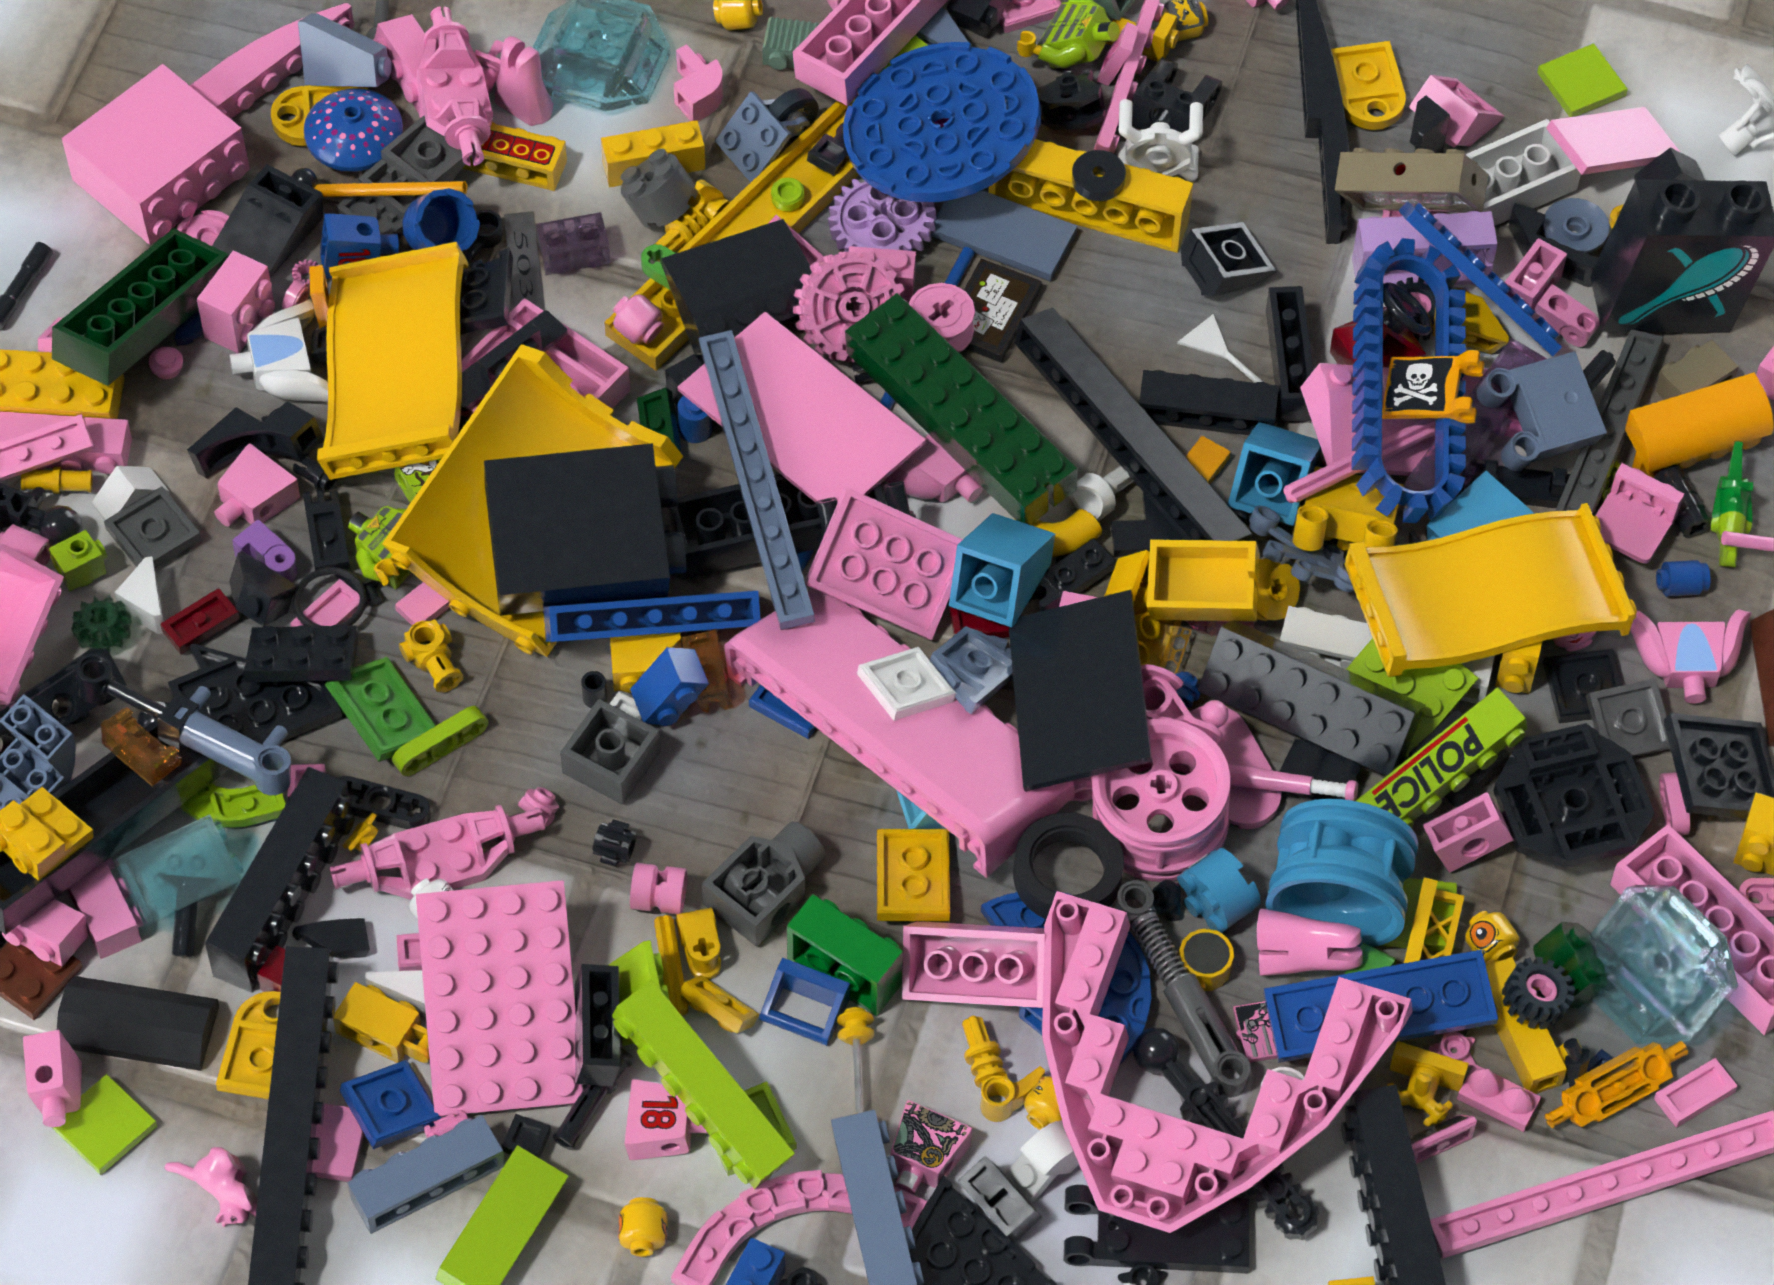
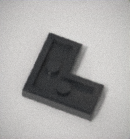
[1111,492,1183,557]

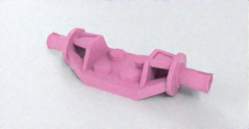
[416,6,493,166]
[329,805,545,900]

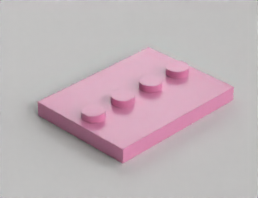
[805,487,963,640]

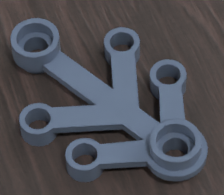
[1249,505,1354,592]

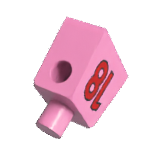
[624,1079,708,1160]

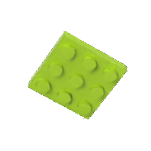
[1346,638,1478,759]

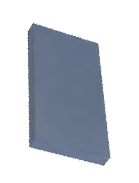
[930,190,1077,281]

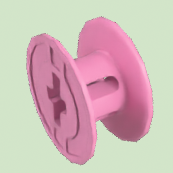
[909,283,975,352]

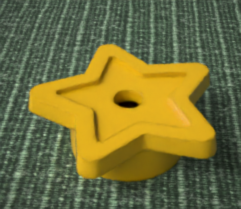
[342,813,378,852]

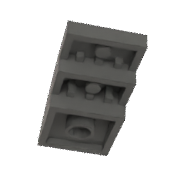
[336,115,471,237]

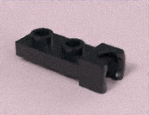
[1028,538,1116,612]

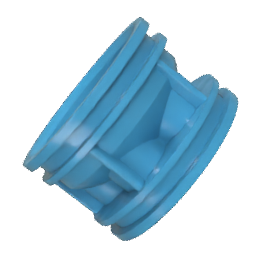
[1266,799,1418,947]

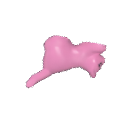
[164,1147,258,1227]

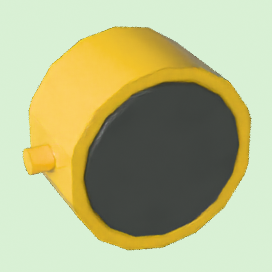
[1178,929,1234,991]

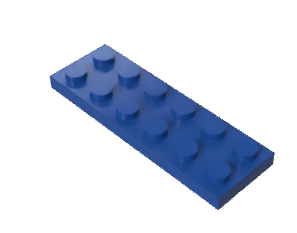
[1398,201,1562,356]
[1263,950,1498,1063]

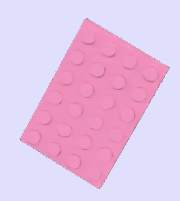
[416,880,584,1117]

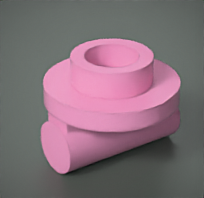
[518,787,559,827]

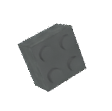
[560,699,661,805]

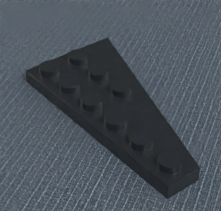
[310,247,513,364]

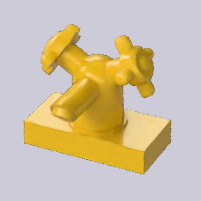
[1387,1041,1469,1127]

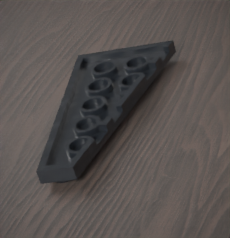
[909,1175,1057,1285]

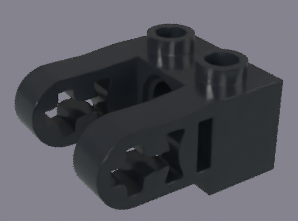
[1132,57,1222,133]

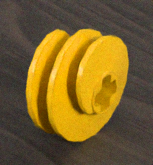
[1256,558,1300,621]

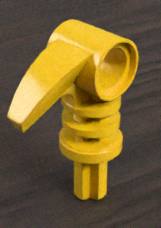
[655,179,730,262]
[962,1015,1045,1122]

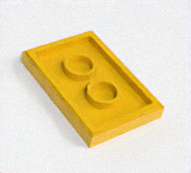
[877,829,950,921]

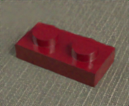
[160,588,240,655]

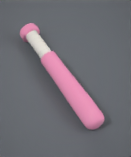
[1228,763,1358,801]

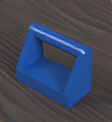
[759,957,850,1046]

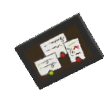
[964,258,1042,363]

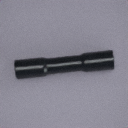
[0,242,53,330]

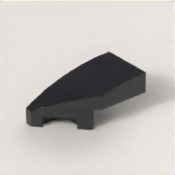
[292,918,370,957]

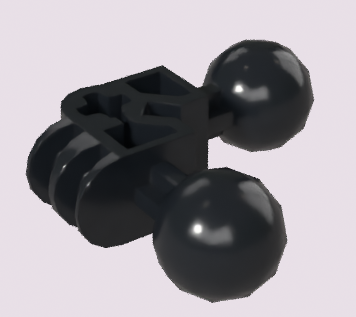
[0,483,83,547]

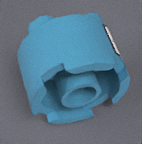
[1177,848,1261,933]

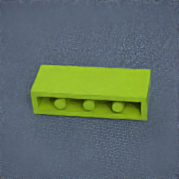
[435,1145,569,1285]

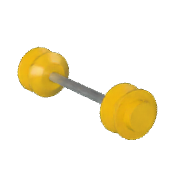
[837,1007,879,1122]

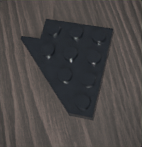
[168,644,342,744]

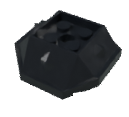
[1493,723,1655,868]

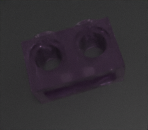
[536,212,611,276]

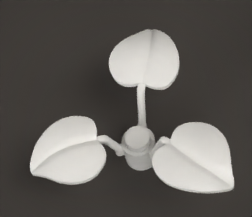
[1719,64,1774,155]

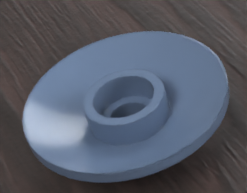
[1543,198,1610,253]

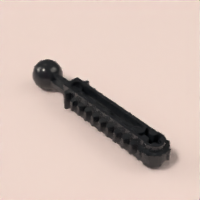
[1133,1027,1319,1240]

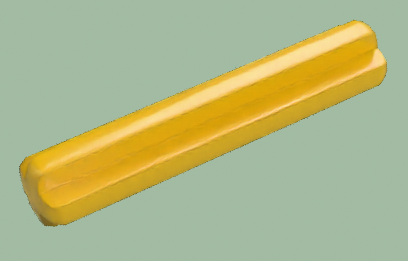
[654,915,688,1016]

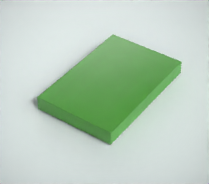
[325,657,436,762]

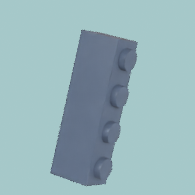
[347,1115,505,1234]

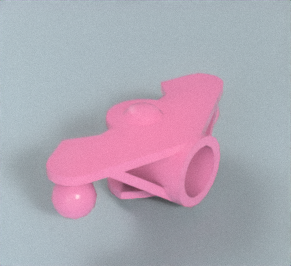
[1141,664,1229,743]

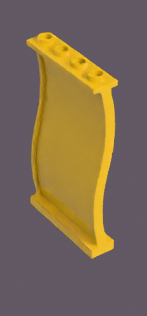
[317,242,468,480]
[1344,503,1637,677]

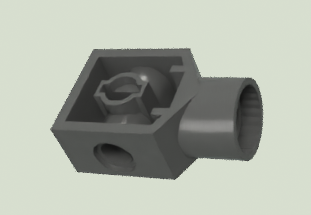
[702,821,826,947]

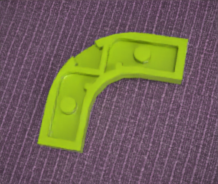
[180,783,286,828]

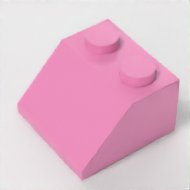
[1409,75,1504,147]

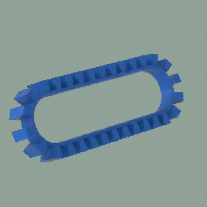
[1351,238,1466,523]

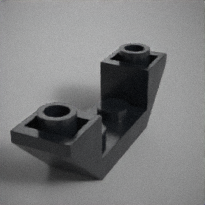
[1508,203,1603,288]

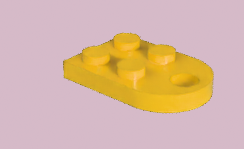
[1331,41,1406,130]
[271,85,368,146]
[216,991,281,1099]

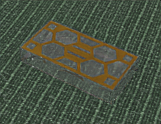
[1148,620,1193,674]

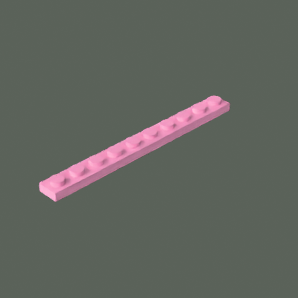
[1430,1110,1774,1259]

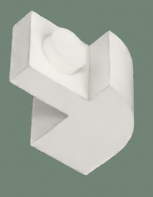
[1005,1121,1079,1202]

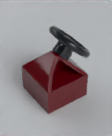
[1330,282,1432,368]

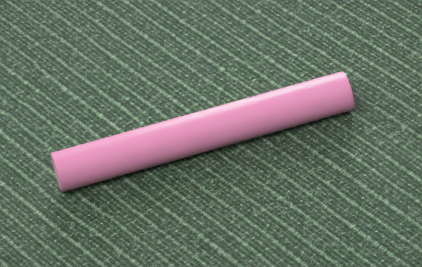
[1721,531,1774,552]

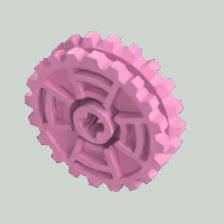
[793,252,907,362]

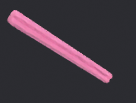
[1283,418,1435,503]

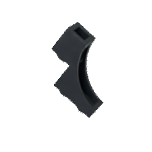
[187,401,324,478]

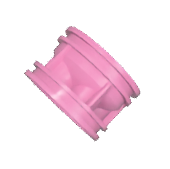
[1092,719,1230,882]

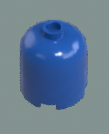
[402,188,480,251]

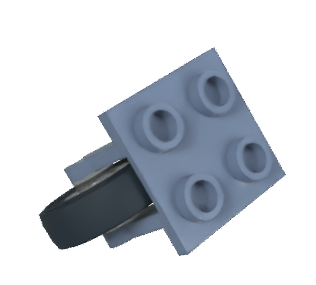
[715,88,819,183]

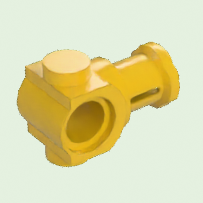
[399,619,464,693]

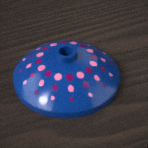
[304,89,403,171]

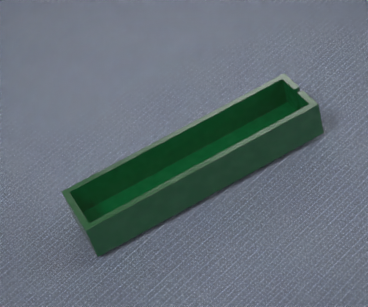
[845,293,1077,525]

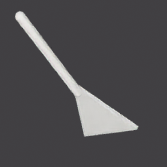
[1177,314,1263,383]

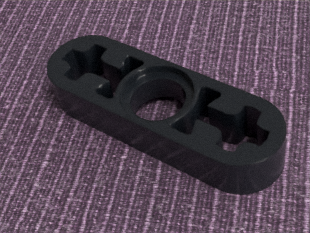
[338,776,431,829]

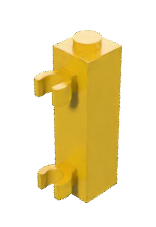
[1485,957,1582,1094]

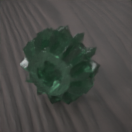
[71,595,132,653]

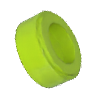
[771,178,804,211]

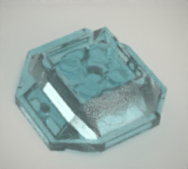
[532,0,671,111]
[1590,885,1738,1044]

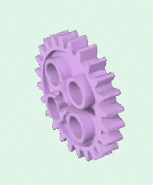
[828,179,937,252]

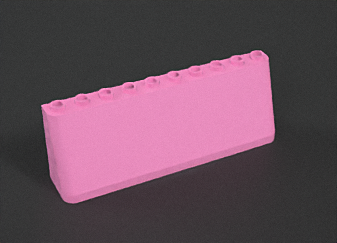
[724,589,1074,878]

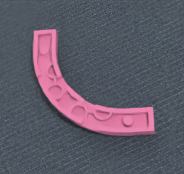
[671,1170,927,1285]

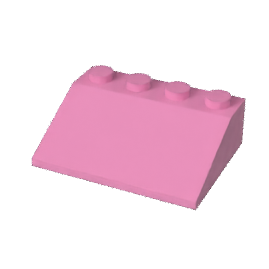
[1300,363,1435,477]

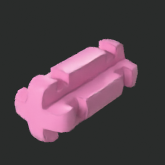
[424,1110,468,1138]

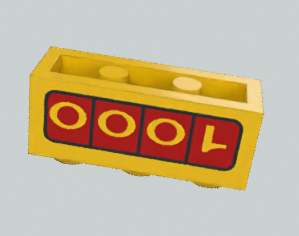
[462,122,567,191]

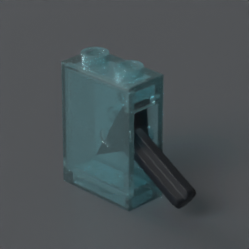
[114,814,244,957]

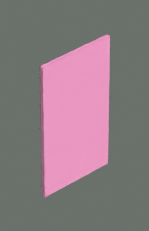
[677,312,926,503]

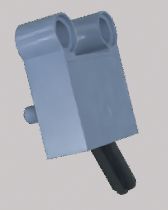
[1477,350,1616,471]

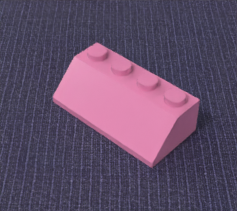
[902,921,1046,1008]

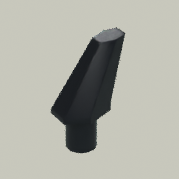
[334,568,382,607]
[1563,1038,1590,1087]

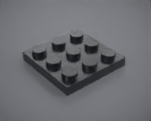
[1663,713,1774,818]

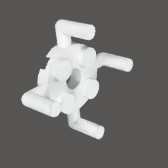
[1116,99,1203,182]

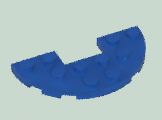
[981,891,1151,1064]

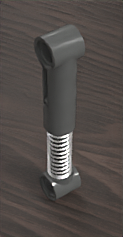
[1115,880,1251,1098]

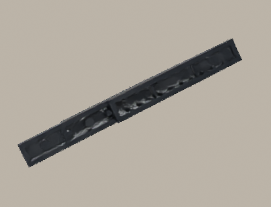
[1295,0,1350,244]

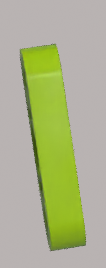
[392,706,489,777]

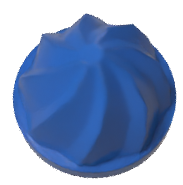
[1175,672,1200,708]

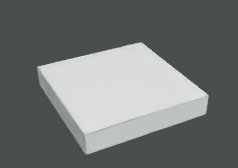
[857,647,956,721]

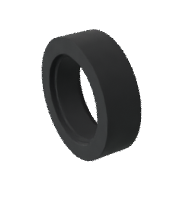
[1013,812,1124,919]

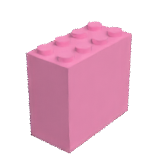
[62,64,250,245]

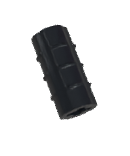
[1654,465,1711,538]

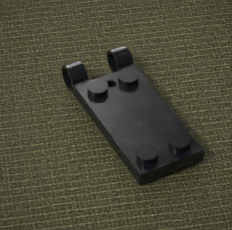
[1063,1185,1249,1274]

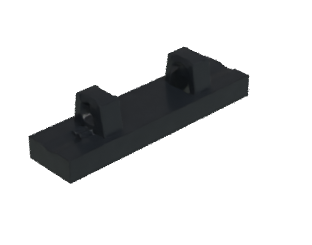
[1456,459,1570,509]

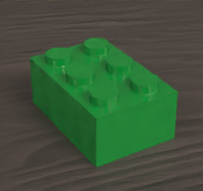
[787,894,903,1017]

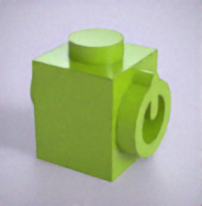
[49,530,108,592]

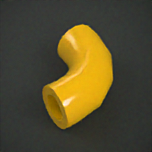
[1013,509,1102,557]

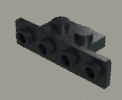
[461,310,568,411]

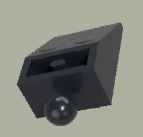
[212,164,323,278]

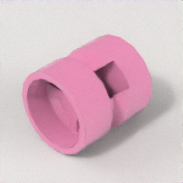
[630,863,687,915]

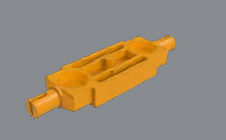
[1545,1041,1688,1128]

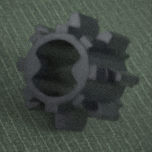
[592,819,637,867]

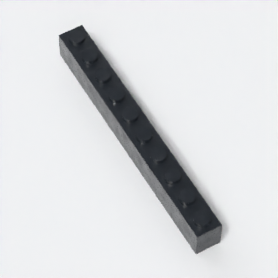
[1014,307,1252,541]
[248,946,339,1285]

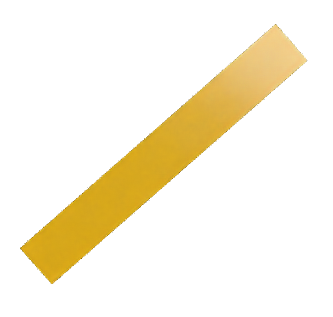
[604,101,859,371]

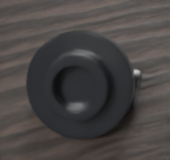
[1152,879,1181,921]

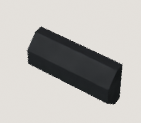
[56,976,219,1071]

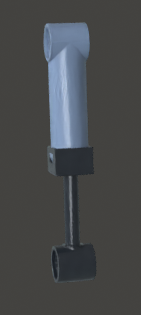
[76,654,291,795]

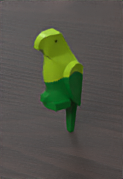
[1711,441,1754,568]

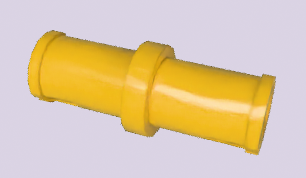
[21,466,93,494]

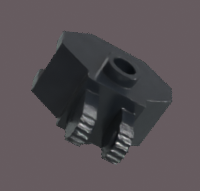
[1037,69,1106,130]

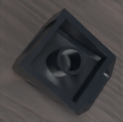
[1181,222,1277,296]

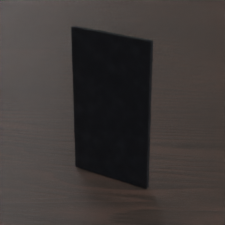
[1009,590,1153,792]

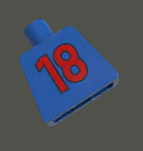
[320,214,399,279]

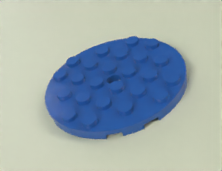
[843,42,1041,202]

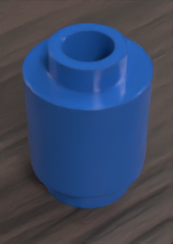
[1656,560,1711,597]

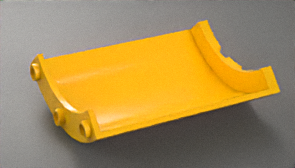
[382,344,683,657]

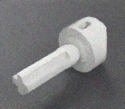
[1069,465,1134,521]

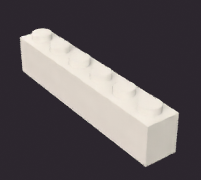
[1280,606,1495,704]

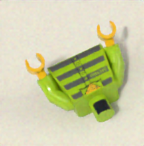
[1017,0,1120,69]
[348,506,411,589]

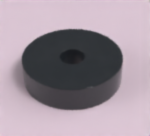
[1072,150,1126,201]

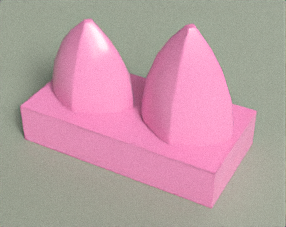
[1457,1064,1541,1132]

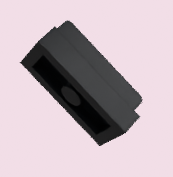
[1410,95,1450,153]

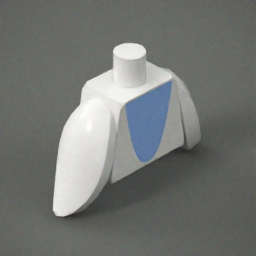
[229,299,328,402]

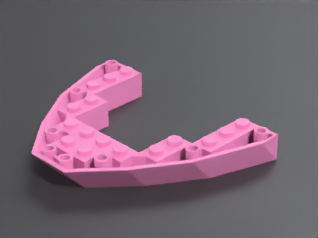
[1042,891,1413,1233]

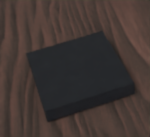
[1543,649,1623,723]

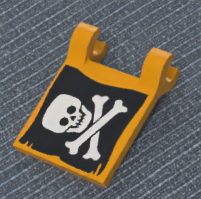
[1382,350,1485,423]

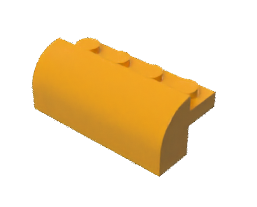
[1625,372,1773,478]

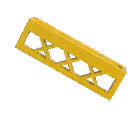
[1404,877,1465,963]

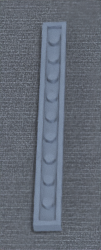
[699,330,815,630]

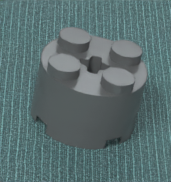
[620,148,698,228]

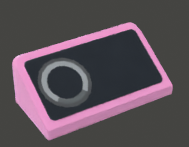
[1410,1115,1477,1164]

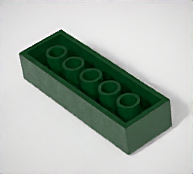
[52,228,229,386]

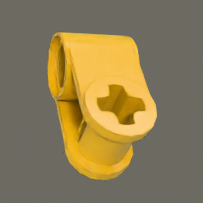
[676,907,721,980]

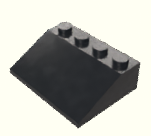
[660,219,812,354]

